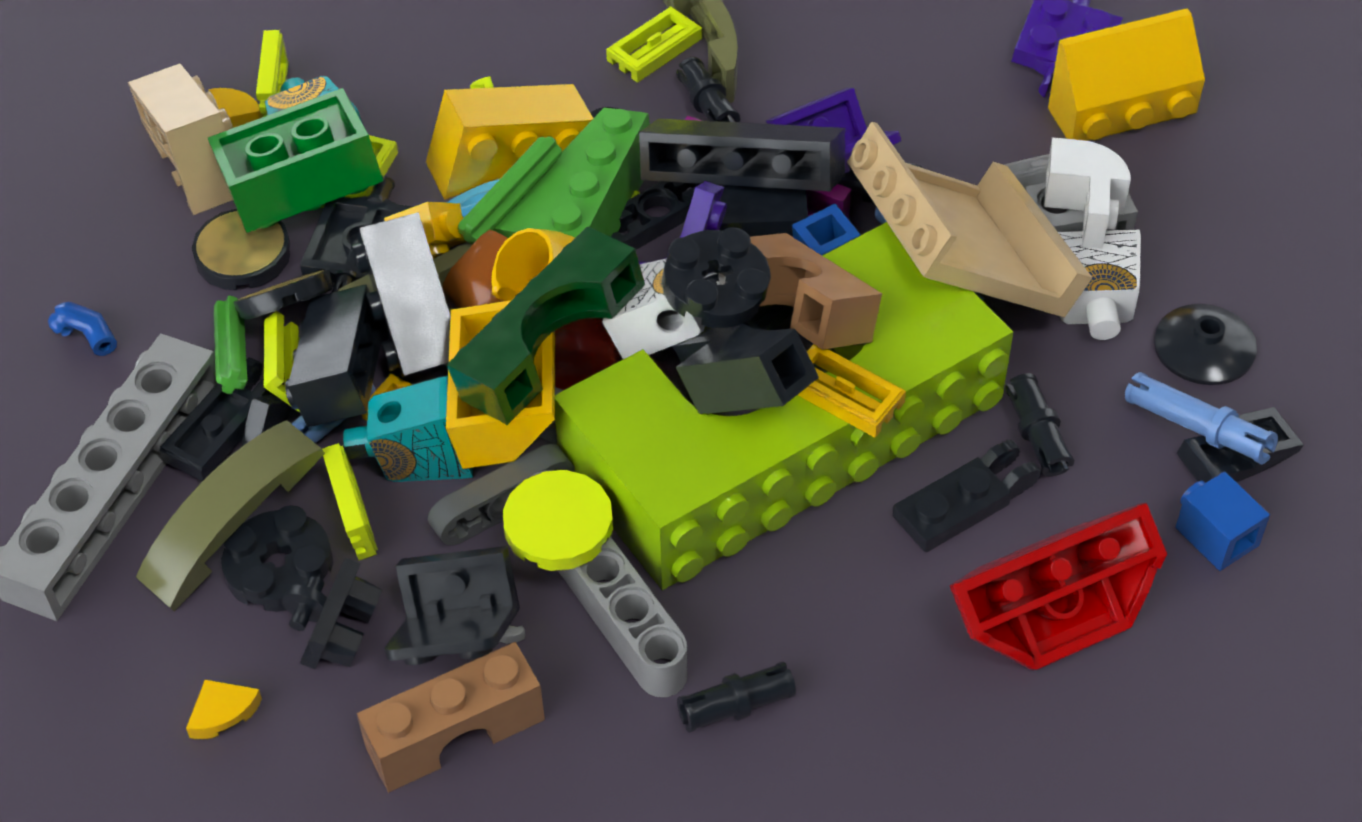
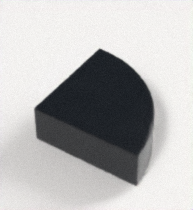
[241,394,292,446]

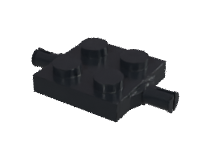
[300,175,413,293]

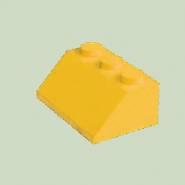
[1048,8,1205,141]
[446,300,555,469]

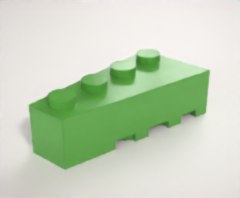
[493,108,650,238]

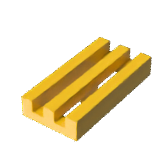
[798,344,906,438]

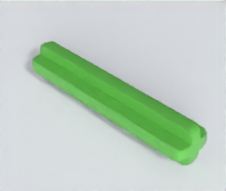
[457,136,562,244]
[214,296,247,394]

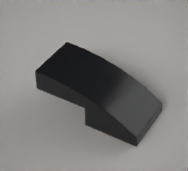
[1177,407,1304,483]

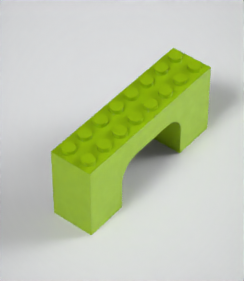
[555,222,1014,590]

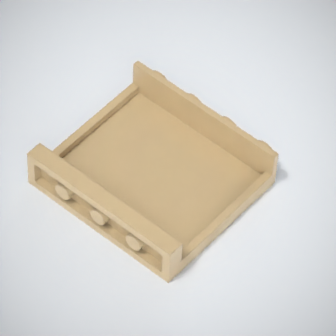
[847,122,1092,317]

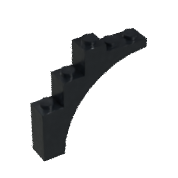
[673,304,819,414]

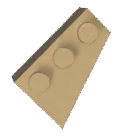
[128,64,233,215]

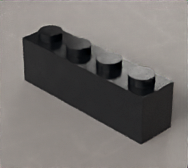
[639,118,845,191]

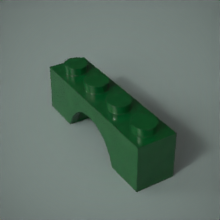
[447,226,645,425]

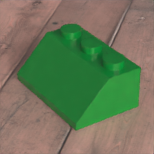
[207,88,383,233]

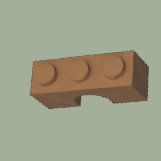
[750,233,882,350]
[357,641,545,793]

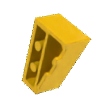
[426,84,593,200]

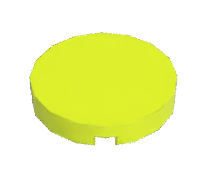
[503,470,613,571]

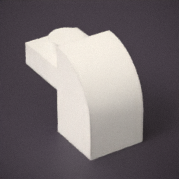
[1044,137,1131,249]

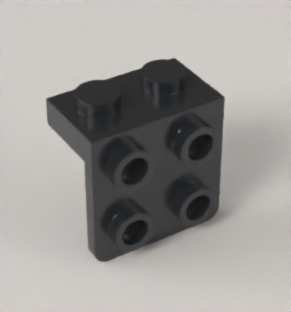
[385,546,520,665]

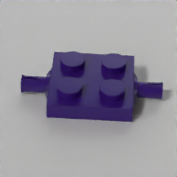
[1011,0,1123,99]

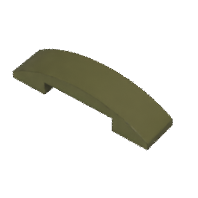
[663,0,738,103]
[136,420,325,612]

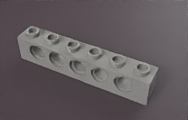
[0,333,217,621]

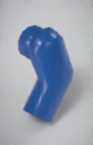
[48,301,117,356]

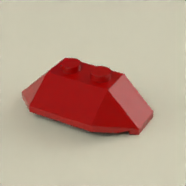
[949,503,1167,670]

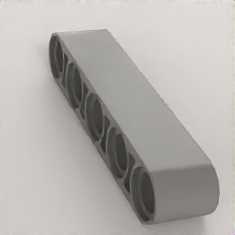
[529,471,687,697]

